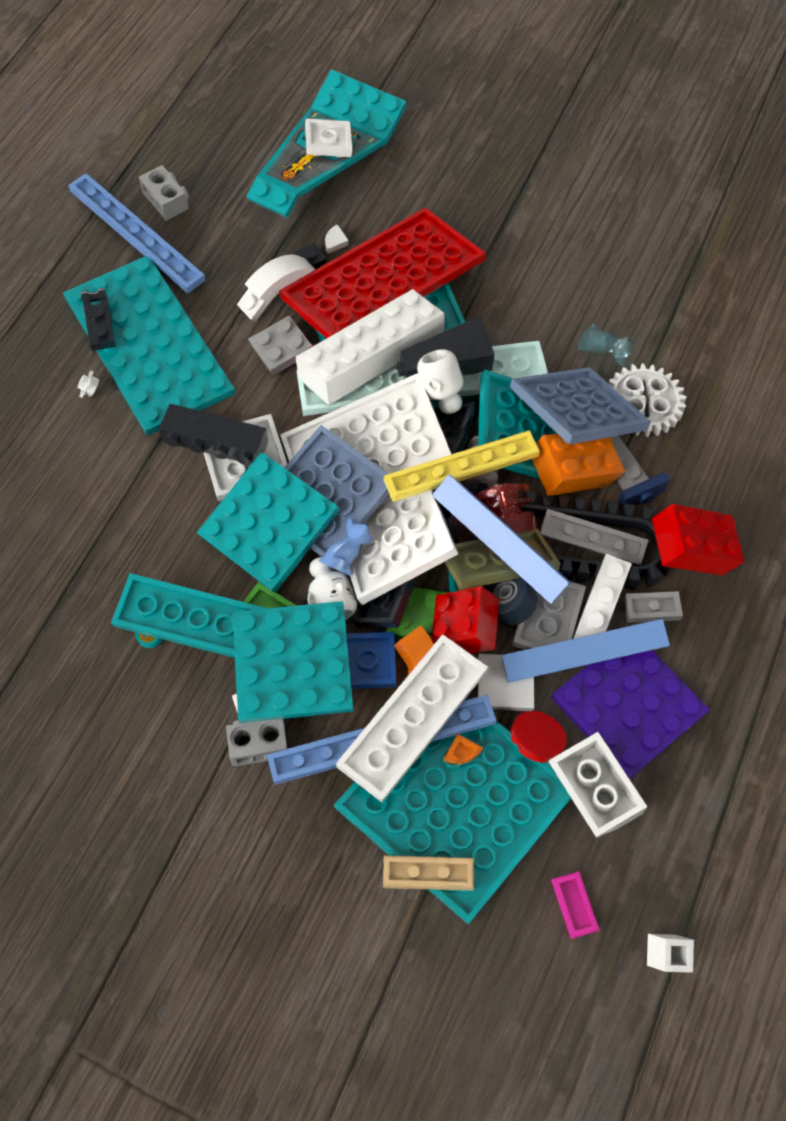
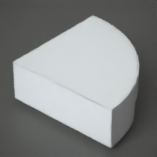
[325,225,348,254]

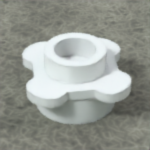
[77,370,99,398]

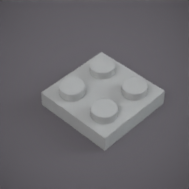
[248,315,312,376]

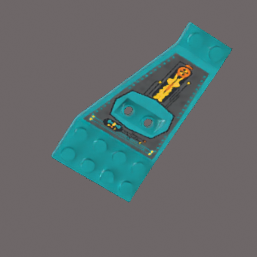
[246,69,407,218]

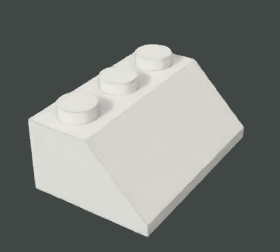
[548,732,647,838]

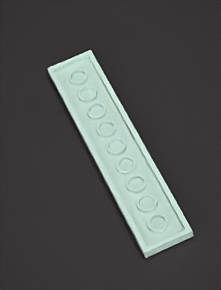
[297,341,548,416]

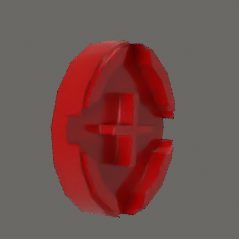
[510,711,567,763]

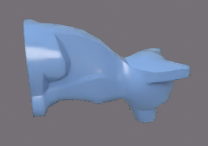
[319,518,373,576]

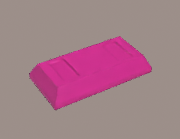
[551,871,600,939]

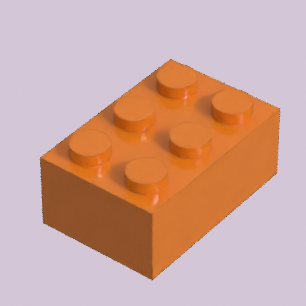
[532,434,625,496]

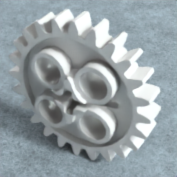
[609,363,686,437]

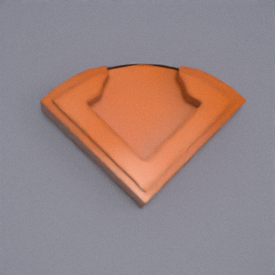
[444,734,483,764]

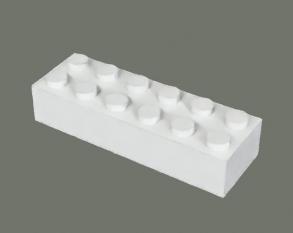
[296,289,445,405]

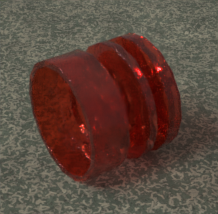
[474,483,537,533]

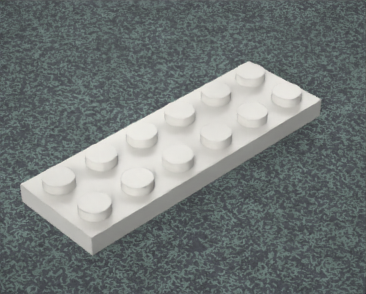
[336,634,488,802]

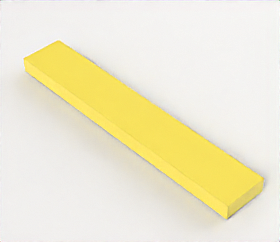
[383,430,540,502]

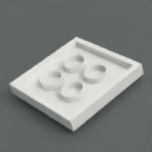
[203,414,287,501]

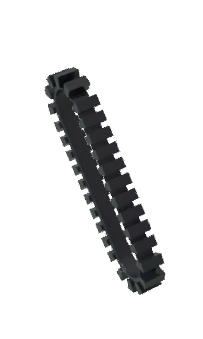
[441,485,671,590]

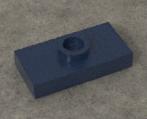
[617,472,670,511]

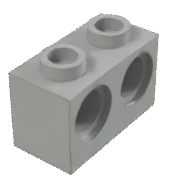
[139,165,189,221]
[226,719,288,767]

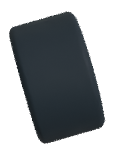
[486,577,538,625]

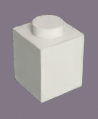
[647,934,694,972]

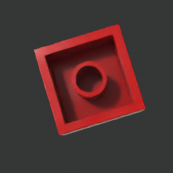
[431,586,499,654]

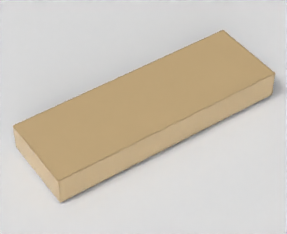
[383,856,474,891]

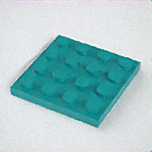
[478,370,558,479]
[197,452,341,592]
[232,601,353,723]

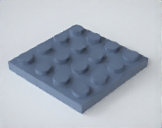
[510,367,651,444]
[284,425,389,557]

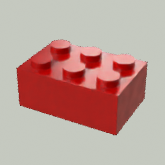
[652,504,744,576]

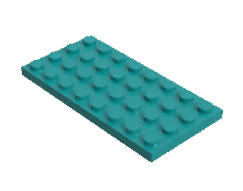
[63,256,235,436]

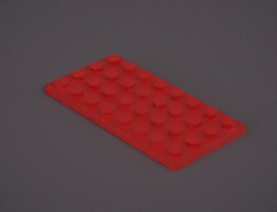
[279,208,486,339]

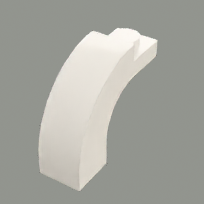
[237,255,315,321]

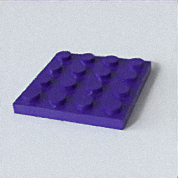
[551,650,710,780]

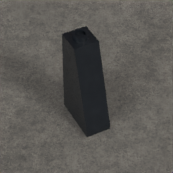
[397,316,495,379]

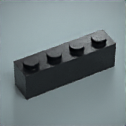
[159,403,269,465]

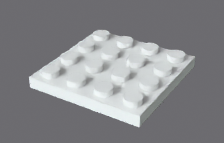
[350,490,458,605]

